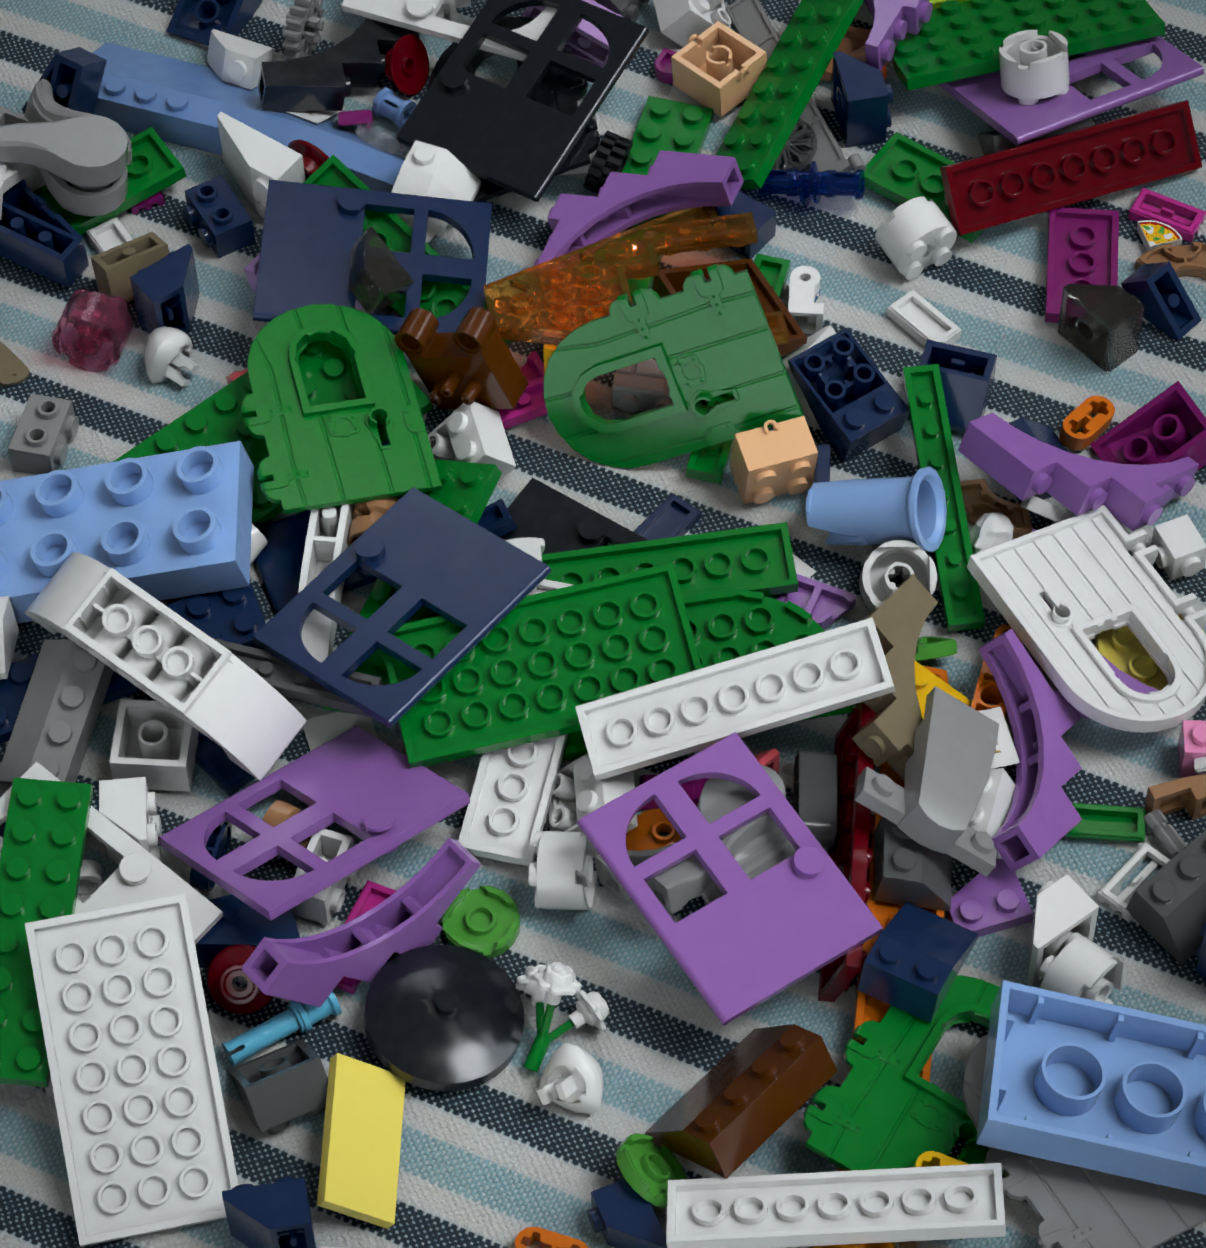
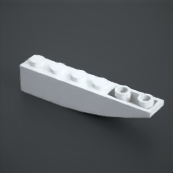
[298,503,354,663]

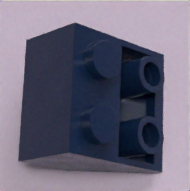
[130,243,200,334]
[908,339,997,433]
[222,1177,316,1248]

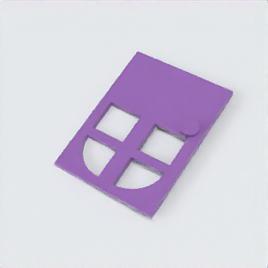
[938,36,1204,145]
[158,726,470,921]
[577,732,883,1026]

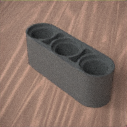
[793,750,837,849]

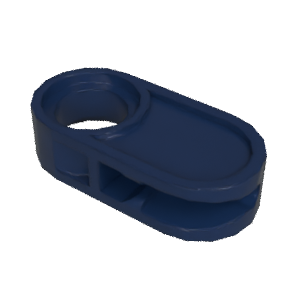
[190,822,232,891]

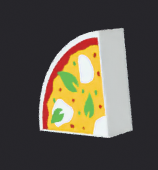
[1136,220,1182,252]

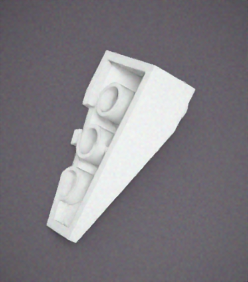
[391,140,482,243]

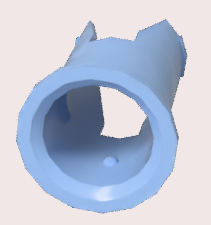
[805,467,947,552]

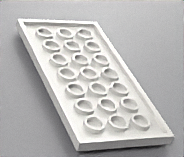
[25,893,238,1247]

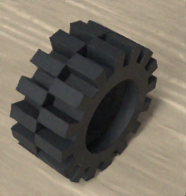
[584,130,633,193]

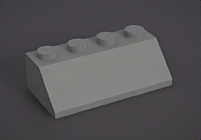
[0,639,114,787]

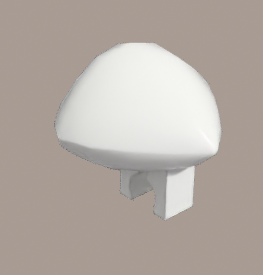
[144,326,199,387]
[537,1042,604,1114]

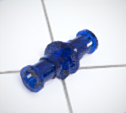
[758,161,865,205]

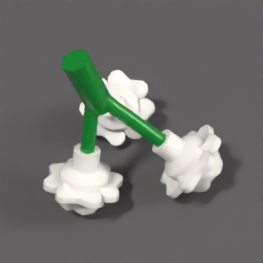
[516,962,610,1073]

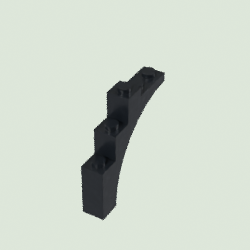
[258,18,420,111]

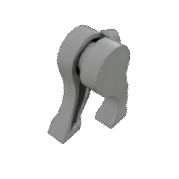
[0,79,132,217]
[594,764,796,915]

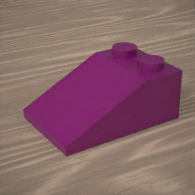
[1090,381,1206,471]

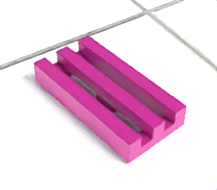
[1128,188,1206,243]

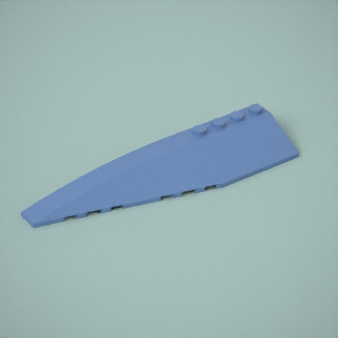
[93,42,406,193]

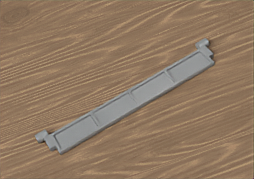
[726,0,866,182]

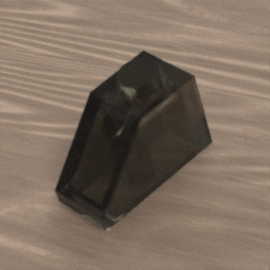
[348,226,414,315]

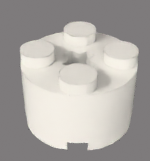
[999,29,1070,105]
[875,197,957,280]
[859,540,937,611]
[528,831,598,910]
[1039,932,1127,1004]

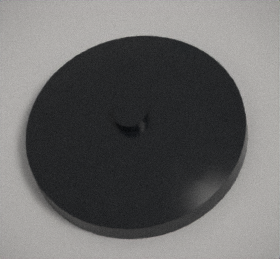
[364,945,524,1091]

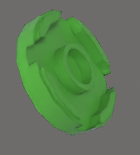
[442,886,520,959]
[616,1133,687,1208]

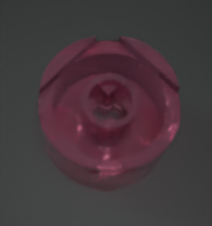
[52,289,133,372]

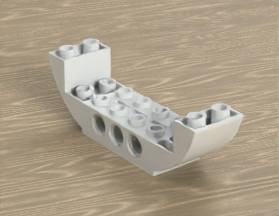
[25,552,307,782]

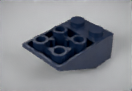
[788,328,908,462]

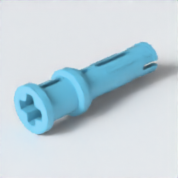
[222,991,342,1066]

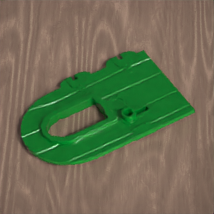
[544,264,804,468]
[240,304,442,514]
[803,975,1000,1241]

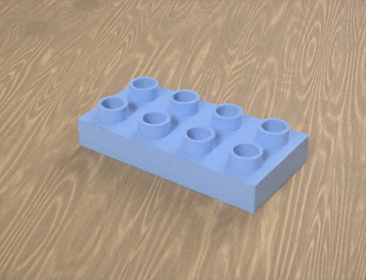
[0,441,254,623]
[976,980,1206,1195]

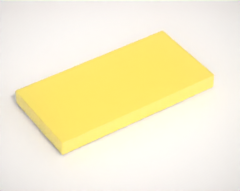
[317,1053,406,1229]

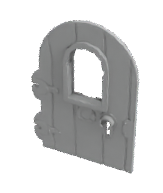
[962,1034,1206,1248]

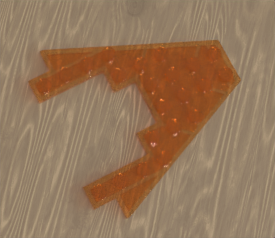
[483,206,789,360]

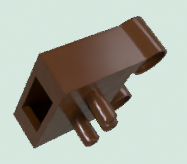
[394,307,529,409]

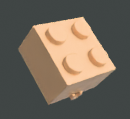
[671,21,767,117]
[730,416,818,505]

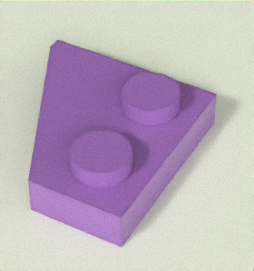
[777,574,857,629]
[945,858,1033,937]

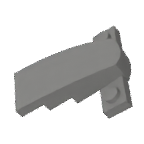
[855,686,999,877]

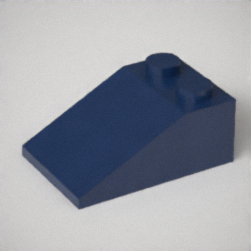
[166,0,263,46]
[858,902,979,1023]

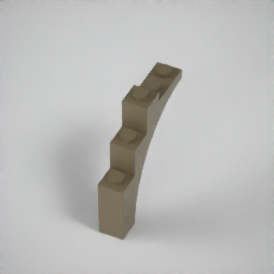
[852,574,938,782]

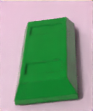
[1067,803,1145,843]

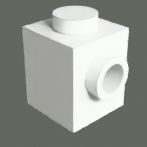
[1151,515,1206,580]

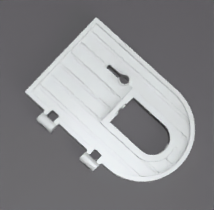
[967,505,1206,733]

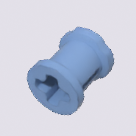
[372,87,416,129]

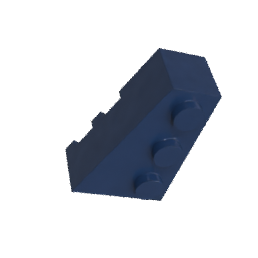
[195,894,300,968]

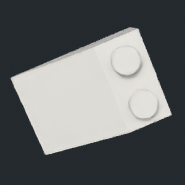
[217,112,305,219]

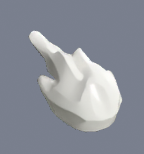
[969,512,1013,554]

